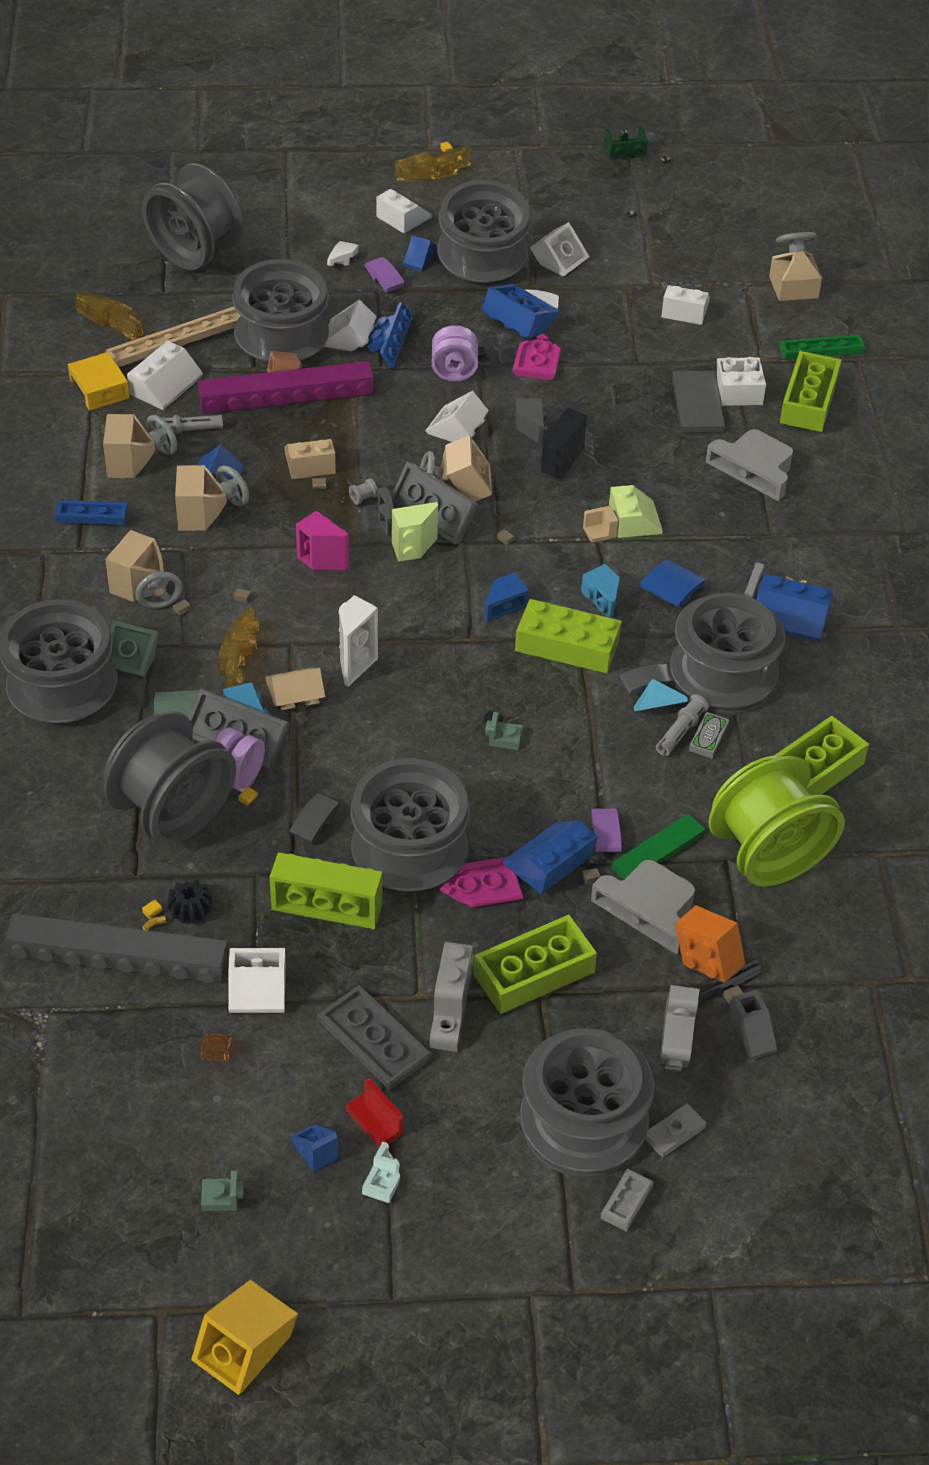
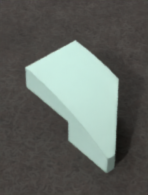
[362,1142,400,1203]

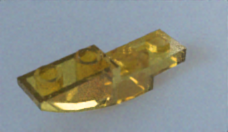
[395,145,471,181]
[74,291,143,340]
[218,607,259,688]

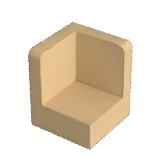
[583,506,618,542]

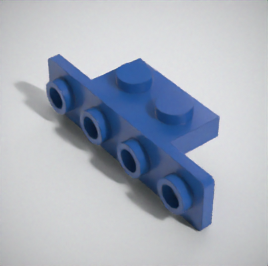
[367,302,412,368]

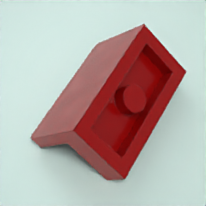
[346,1078,404,1148]

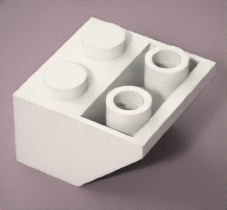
[717,357,766,406]
[229,948,286,1013]

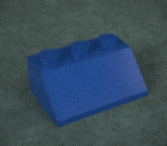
[482,284,560,338]
[756,573,833,642]
[503,821,598,895]

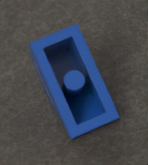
[485,572,529,622]

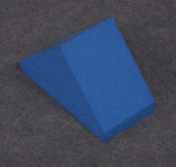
[404,236,437,271]
[290,1124,339,1172]

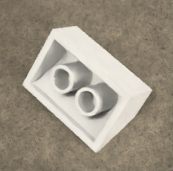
[127,341,203,410]
[338,595,378,687]

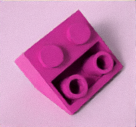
[296,511,349,570]

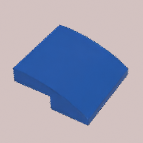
[640,559,706,607]

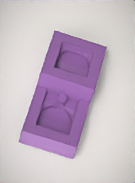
[365,257,405,293]
[591,809,622,852]

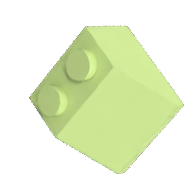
[609,485,663,538]
[392,502,438,562]

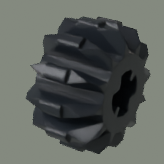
[167,879,213,925]

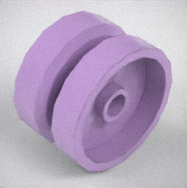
[432,326,478,381]
[215,727,265,792]

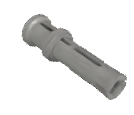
[155,415,223,435]
[656,694,709,756]

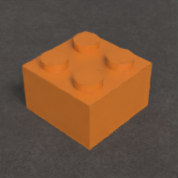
[675,905,746,983]

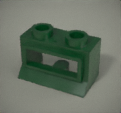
[604,126,648,158]

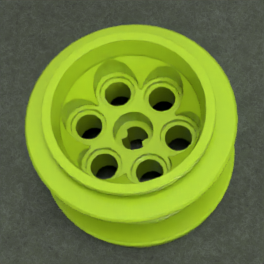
[709,755,845,887]

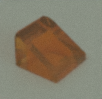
[201,1034,233,1061]

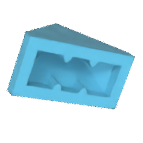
[634,679,688,711]

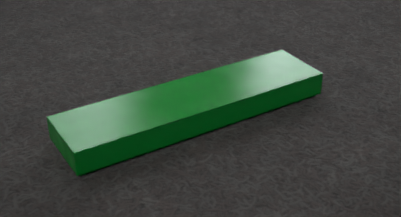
[779,335,866,360]
[611,814,706,880]

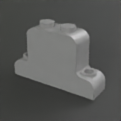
[706,429,793,501]
[591,860,695,955]
[430,942,475,1052]
[659,985,700,1072]

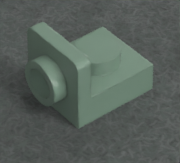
[485,712,523,750]
[201,1171,244,1211]

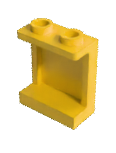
[68,352,130,411]

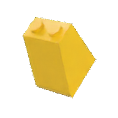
[191,1280,298,1395]

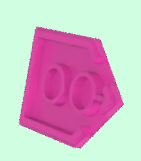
[513,333,561,380]
[440,857,523,907]

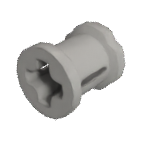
[349,478,378,505]

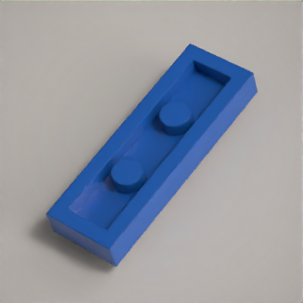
[55,500,128,525]

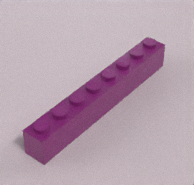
[198,361,373,414]

